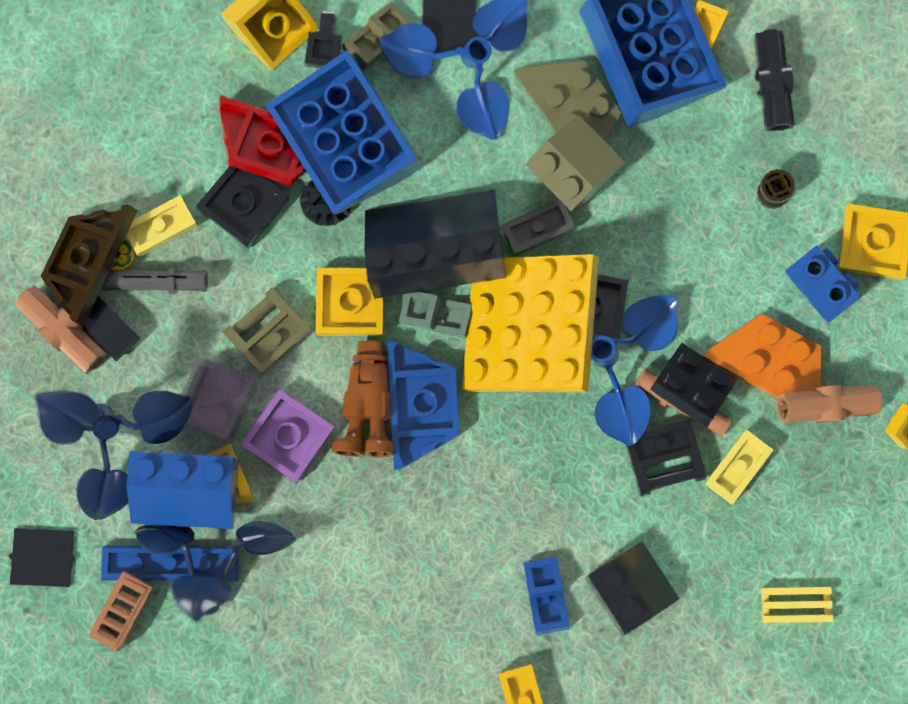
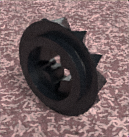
[300,180,352,226]

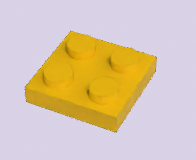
[837,204,908,281]
[316,268,384,336]

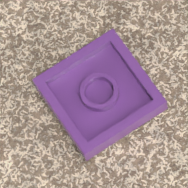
[240,389,335,483]

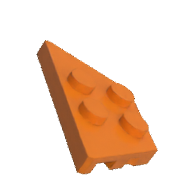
[703,314,821,399]

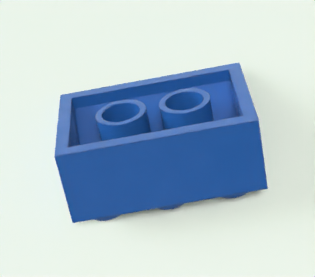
[127,451,239,529]

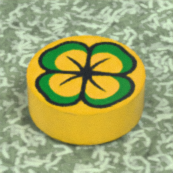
[111,239,136,270]

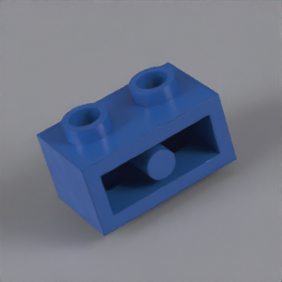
[785,245,861,324]

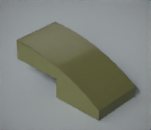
[342,1,414,70]

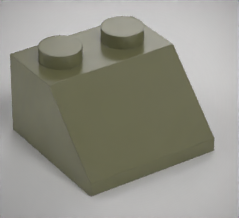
[525,115,626,211]

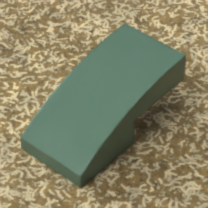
[399,292,472,339]

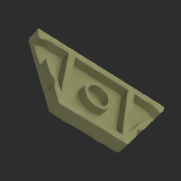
[514,60,622,141]

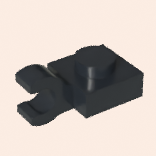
[304,11,342,68]

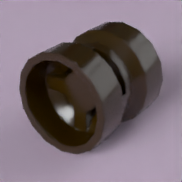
[757,169,795,209]

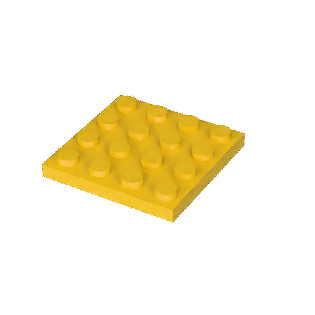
[462,254,599,392]

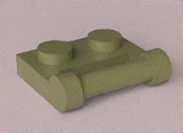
[222,287,312,376]

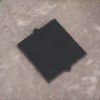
[422,0,476,53]
[9,528,75,587]

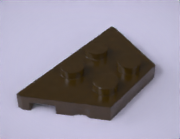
[40,204,138,327]

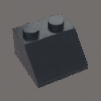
[585,541,679,636]

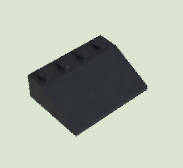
[364,189,507,299]

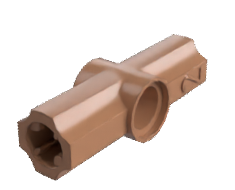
[14,285,107,374]
[776,385,883,423]

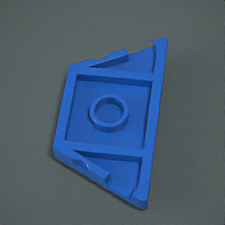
[387,341,460,471]

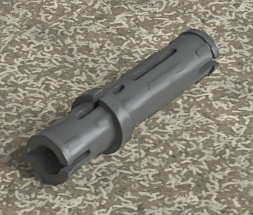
[105,267,208,294]

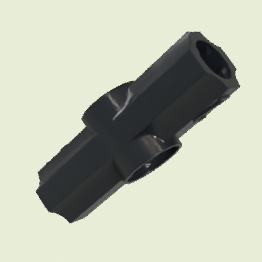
[754,29,795,132]

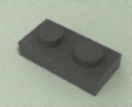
[501,199,575,257]

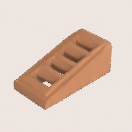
[89,571,154,651]

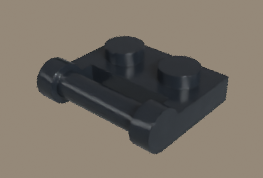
[626,420,706,497]

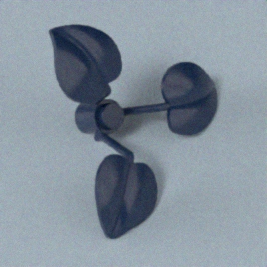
[35,390,192,520]
[134,521,296,623]

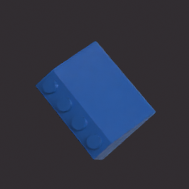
[579,0,727,127]
[266,50,424,215]

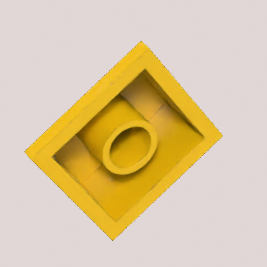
[220,0,319,71]

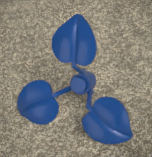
[380,0,527,140]
[591,295,678,446]

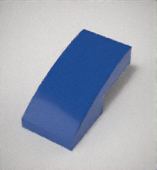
[523,557,570,635]

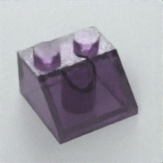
[181,358,259,444]

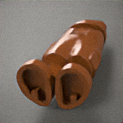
[332,341,395,458]

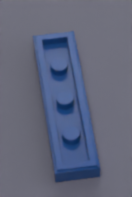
[101,546,239,582]

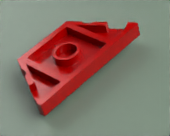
[219,95,307,186]

